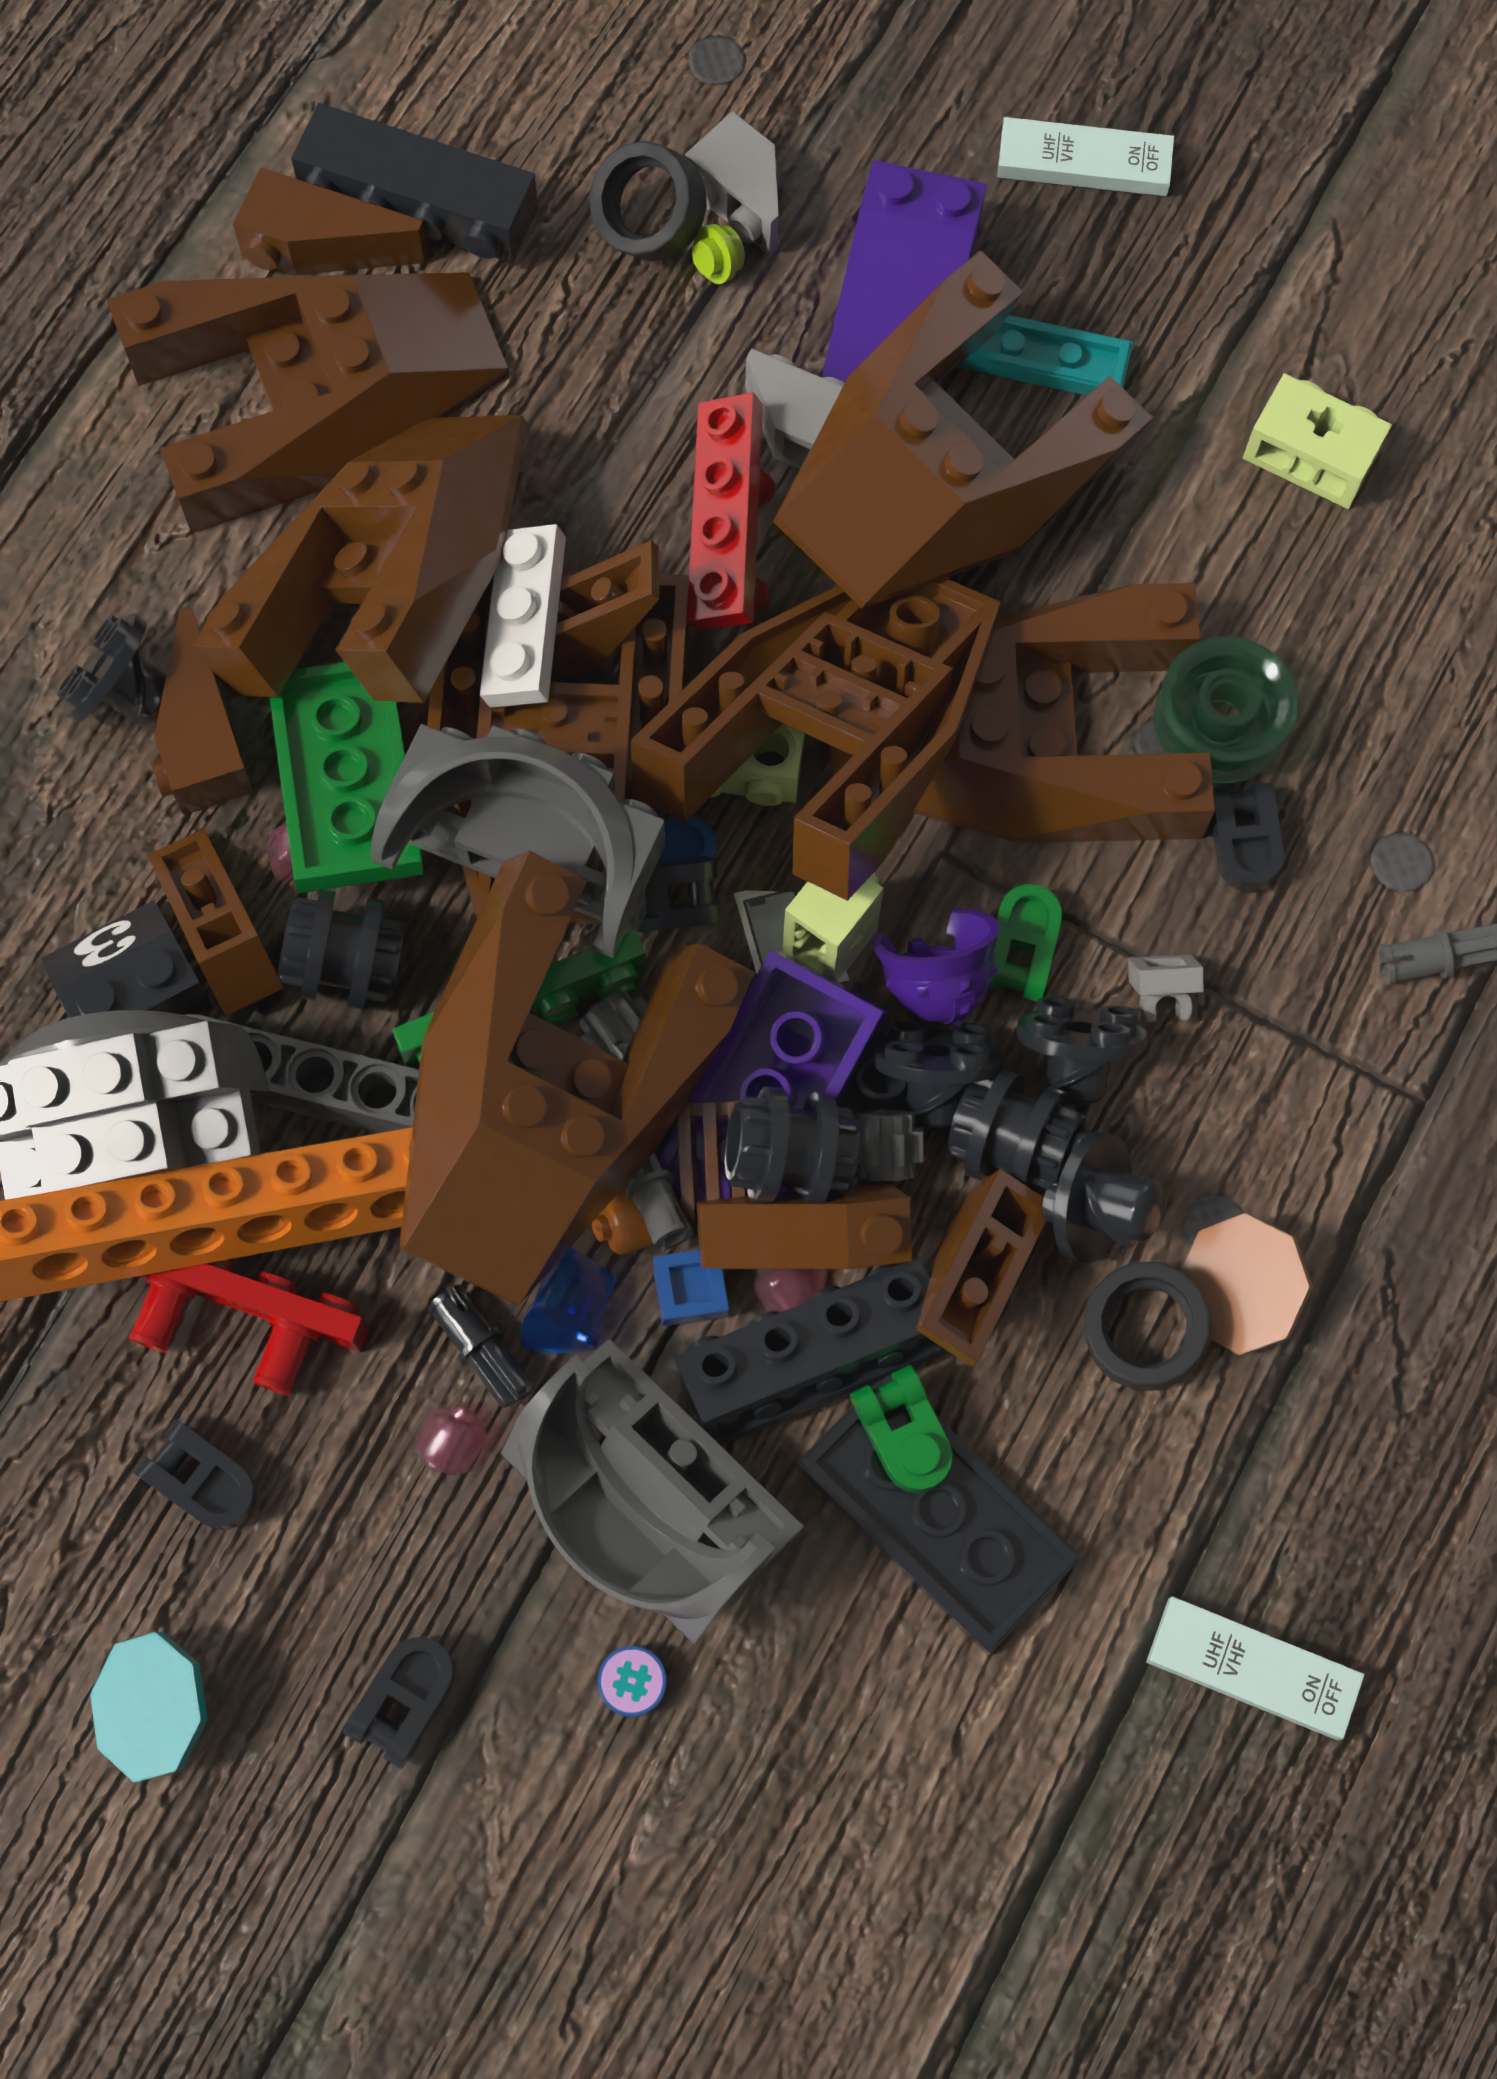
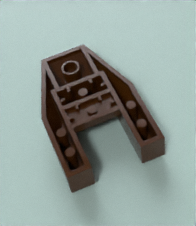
[773,250,1153,609]
[107,272,509,534]
[192,415,528,703]
[427,574,689,925]
[631,578,1001,901]
[829,583,1215,843]
[399,850,755,1305]

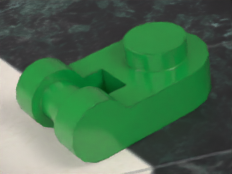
[989,884,1062,1002]
[850,1365,952,1494]

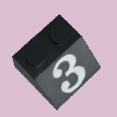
[41,900,213,1018]

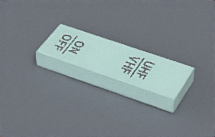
[997,117,1174,196]
[1146,1597,1364,1741]

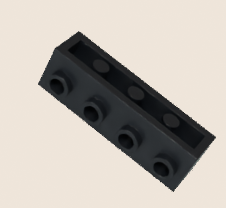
[291,103,538,264]
[674,1256,949,1446]

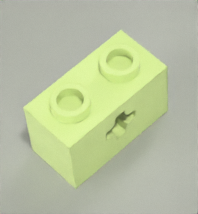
[1242,373,1392,509]
[782,873,884,982]

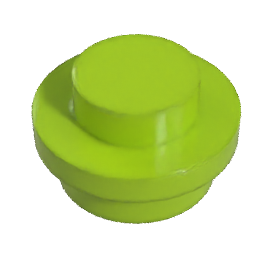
[692,224,745,284]

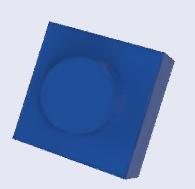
[652,1250,729,1326]

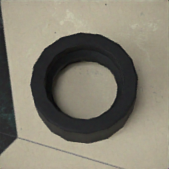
[589,141,707,261]
[1085,1262,1210,1391]

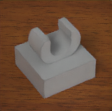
[1128,954,1203,1022]

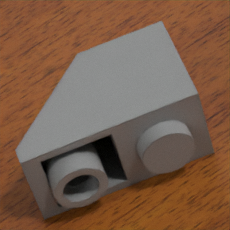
[685,111,779,256]
[746,348,844,469]

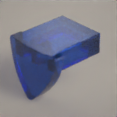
[521,1246,617,1353]

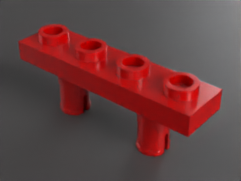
[687,392,775,632]
[129,1260,370,1396]

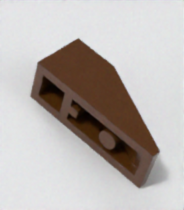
[233,167,428,275]
[550,540,660,683]
[150,607,254,815]
[147,829,283,1016]
[916,1168,1046,1367]
[697,1181,912,1269]

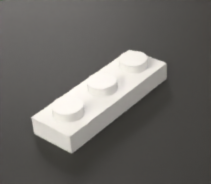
[480,524,566,707]

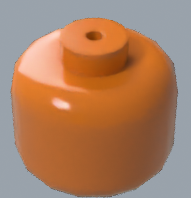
[592,1187,653,1255]

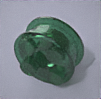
[1153,636,1298,783]

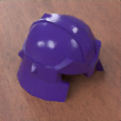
[871,908,1000,1026]

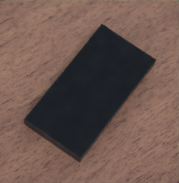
[796,1375,1082,1656]

